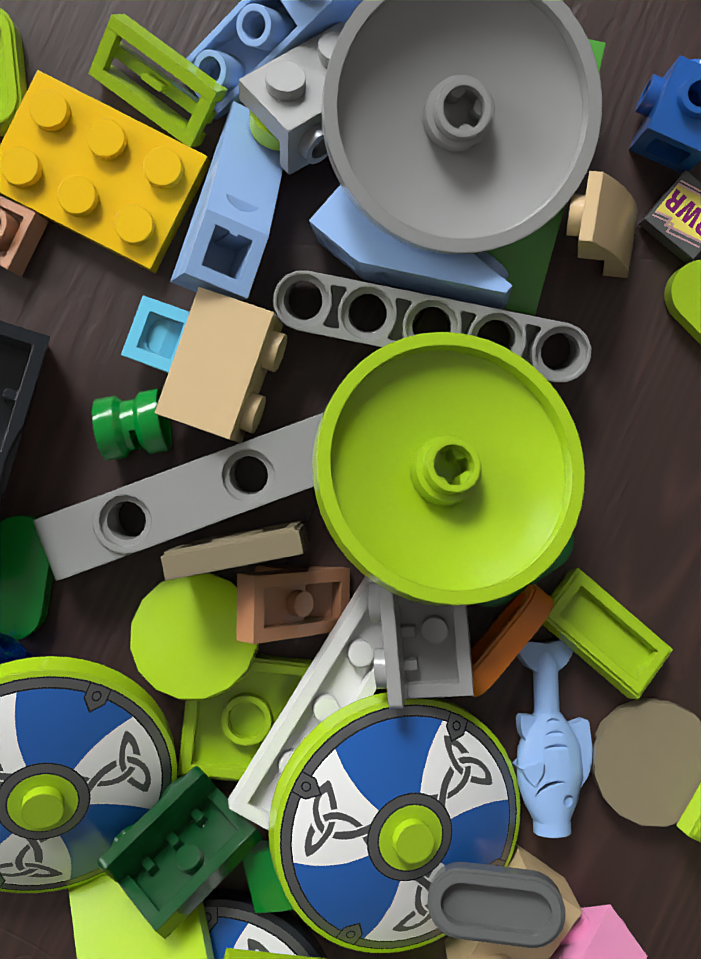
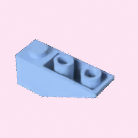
[186,0,363,120]
[170,101,283,301]
[309,185,512,310]

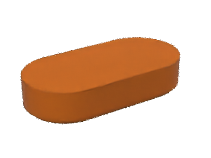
[471,584,554,697]

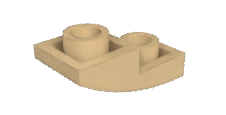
[567,171,638,278]

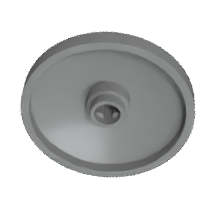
[321,0,602,255]

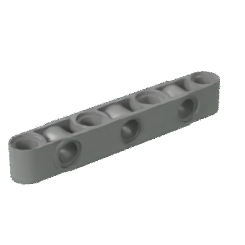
[33,413,323,581]

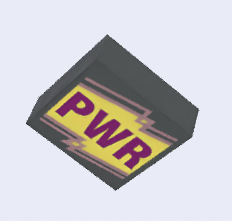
[638,170,701,264]

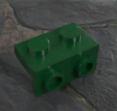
[97,766,263,939]

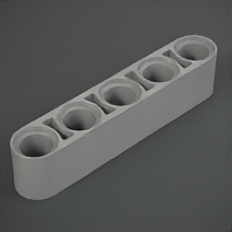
[273,271,591,382]

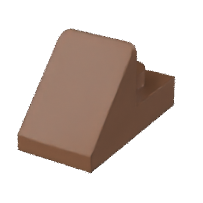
[236,565,350,644]

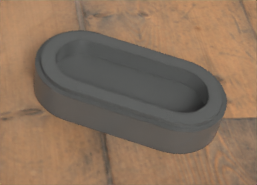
[428,862,566,948]

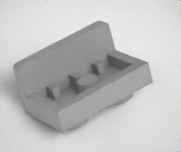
[239,21,345,175]
[368,582,474,709]

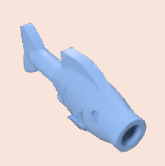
[512,638,593,838]

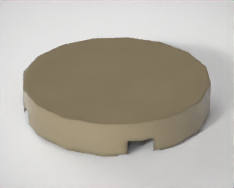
[590,698,701,827]

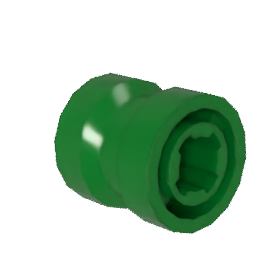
[92,389,172,461]

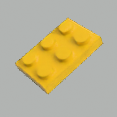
[0,70,211,274]

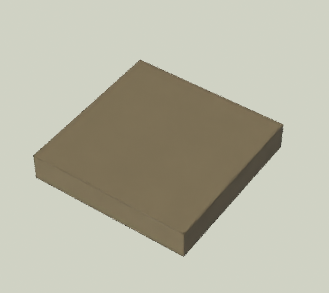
[161,520,310,581]

